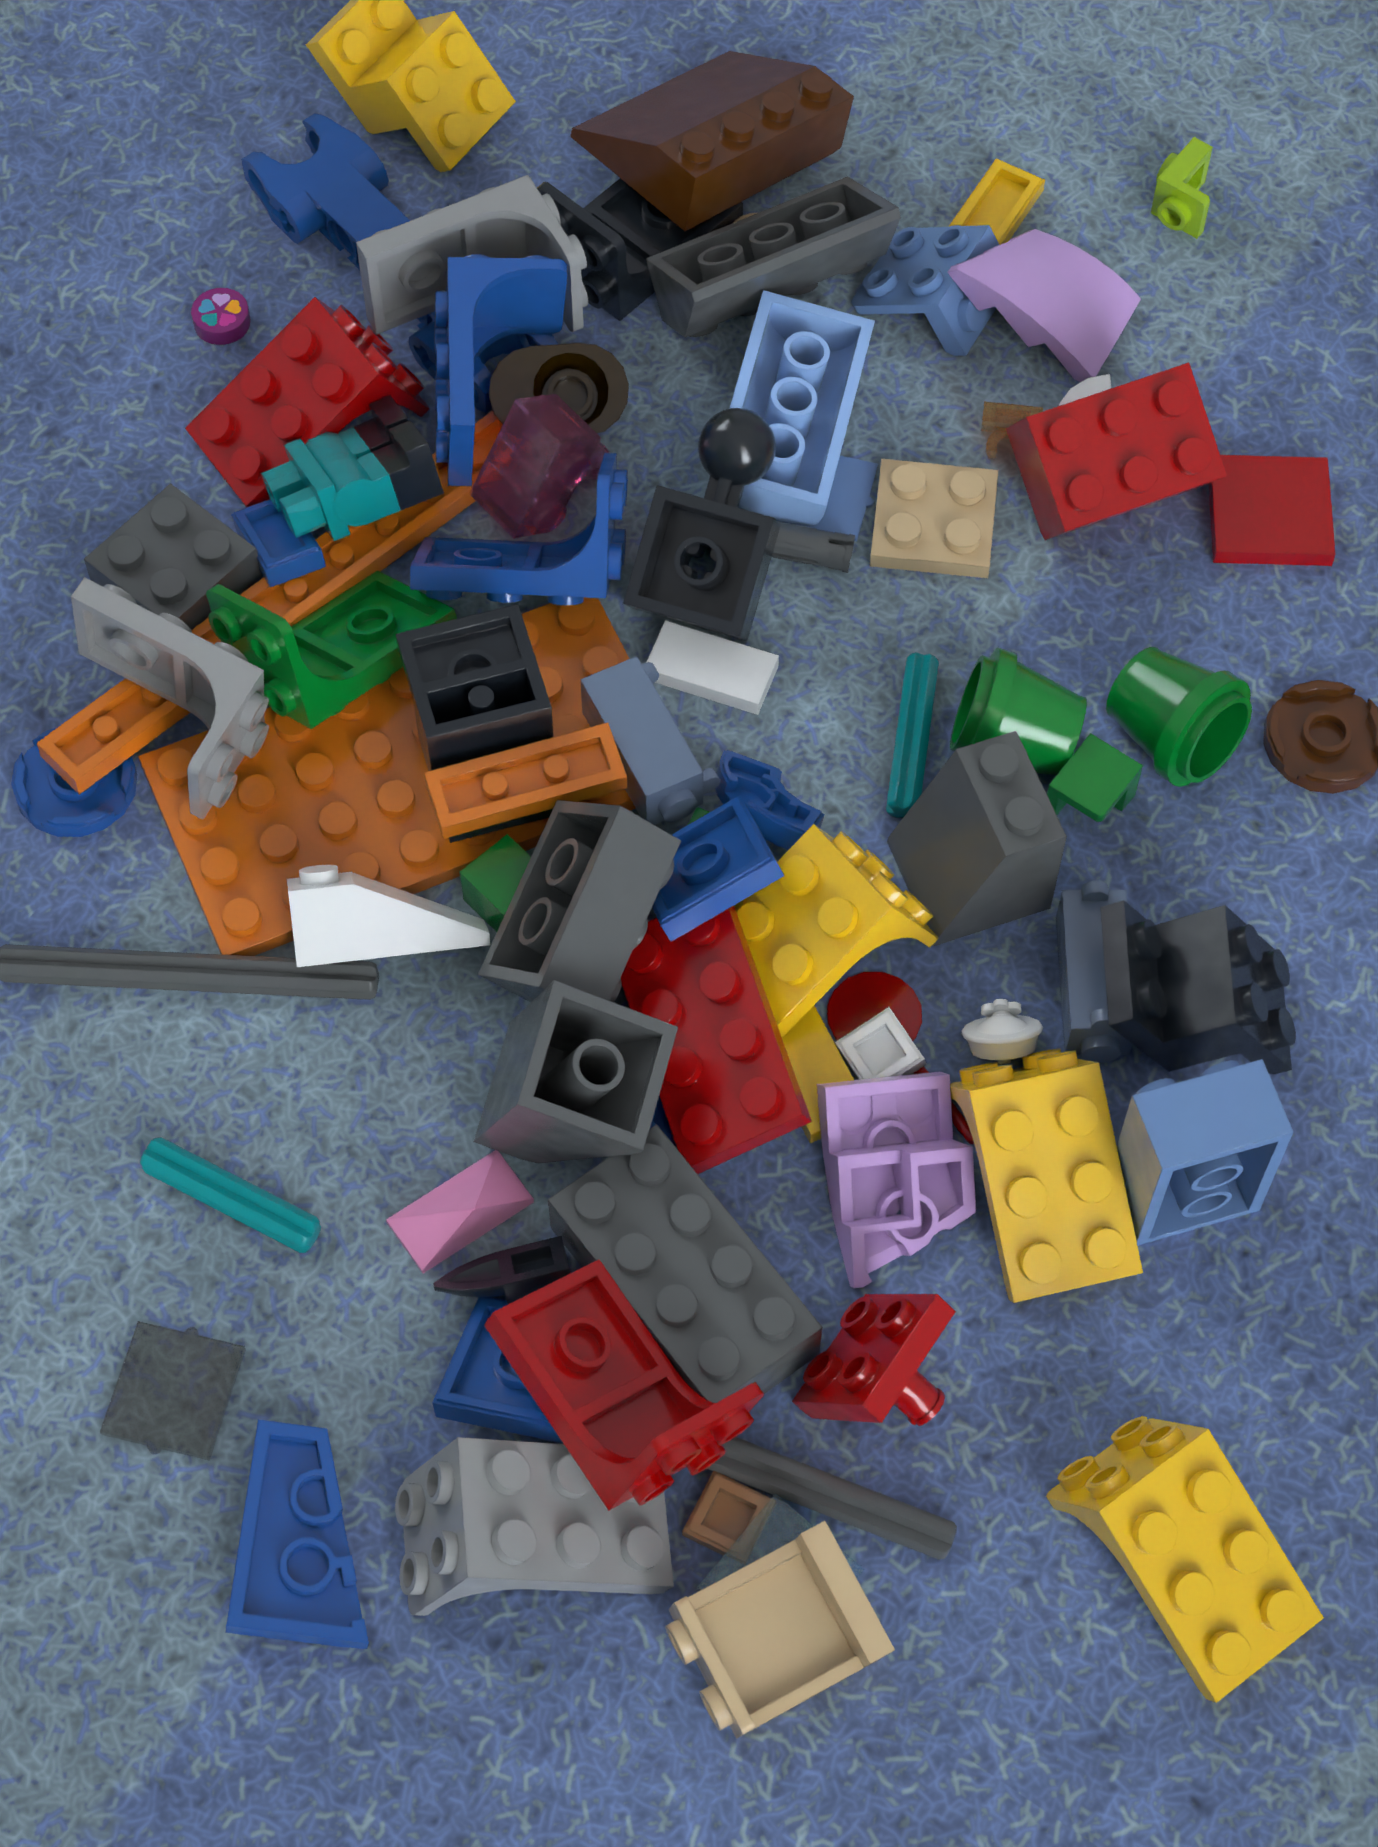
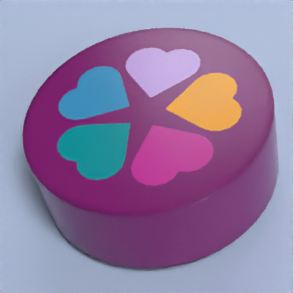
[191,288,251,345]

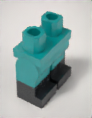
[261,395,444,541]

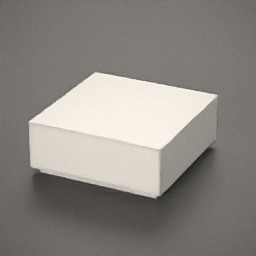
[835,1007,926,1080]

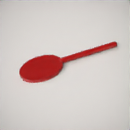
[827,972,974,1145]

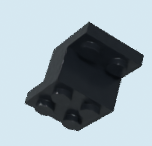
[396,604,554,843]
[1100,900,1296,1074]

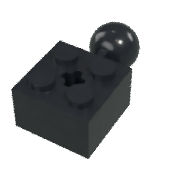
[623,408,781,641]

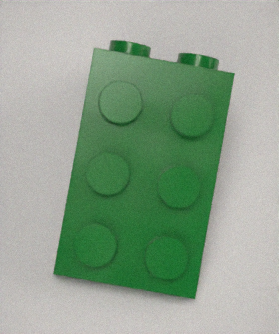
[206,570,457,729]

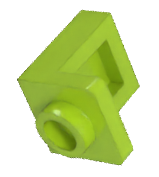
[1151,137,1213,239]

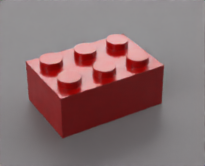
[1006,362,1227,540]

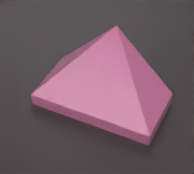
[386,1150,534,1273]

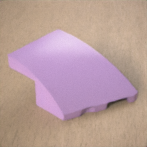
[947,229,1141,382]
[817,1072,976,1288]

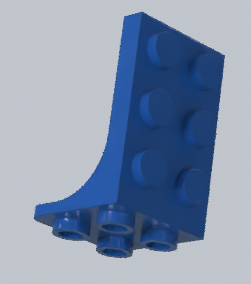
[434,254,567,486]
[410,453,628,605]

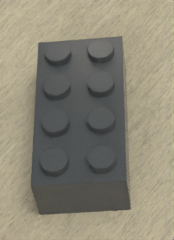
[548,1124,823,1403]

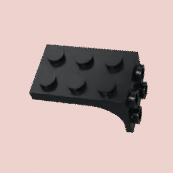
[537,178,743,321]

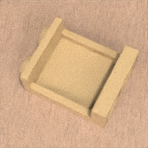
[665,1521,895,1739]

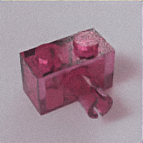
[470,394,609,539]

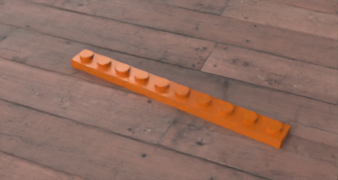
[37,411,539,795]

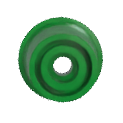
[950,647,1087,776]
[1106,647,1252,787]

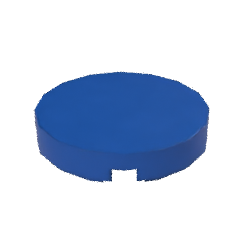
[11,727,138,837]

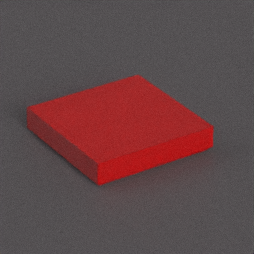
[1209,455,1336,566]

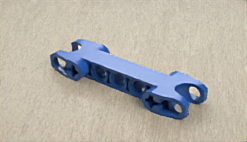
[241,113,558,413]

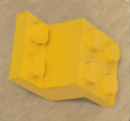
[306,0,516,172]

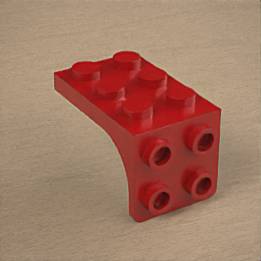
[185,297,430,507]
[484,1259,764,1511]

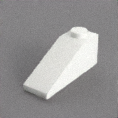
[287,865,491,967]

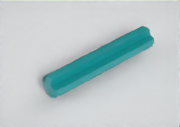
[886,652,939,818]
[140,1137,321,1253]

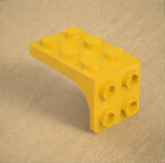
[734,824,939,1038]
[950,1048,1143,1303]
[1046,1416,1324,1703]

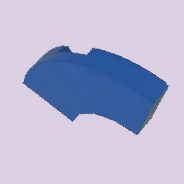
[715,750,825,850]

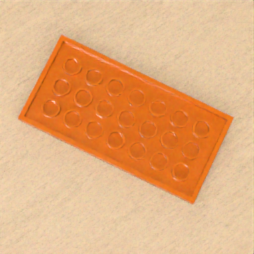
[138,597,635,956]

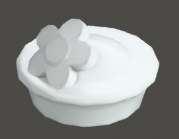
[961,999,1043,1064]

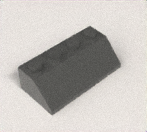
[646,176,901,338]

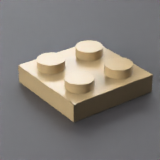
[870,459,998,578]

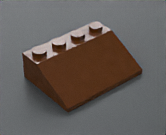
[571,51,854,231]

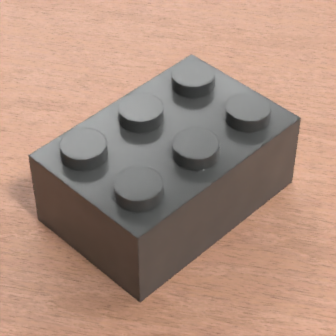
[478,800,681,1003]

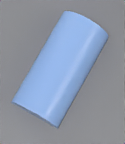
[729,290,875,528]

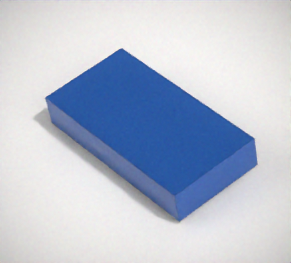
[231,499,326,588]

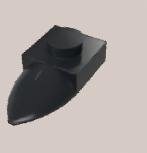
[433,1236,571,1304]

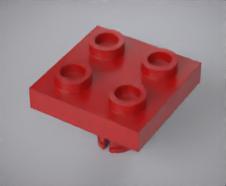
[792,1294,956,1426]

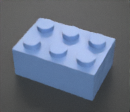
[1117,1059,1294,1245]

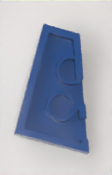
[225,1419,369,1649]

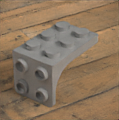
[356,175,588,335]
[71,577,269,819]
[395,1437,674,1616]

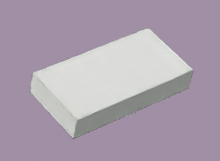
[646,620,779,715]

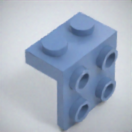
[851,225,1000,356]

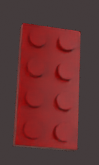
[621,905,812,1174]

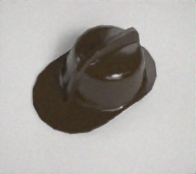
[489,343,629,440]

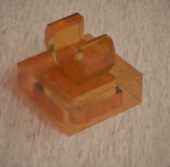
[980,401,1043,460]

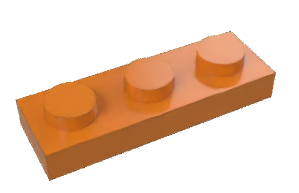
[424,722,627,839]

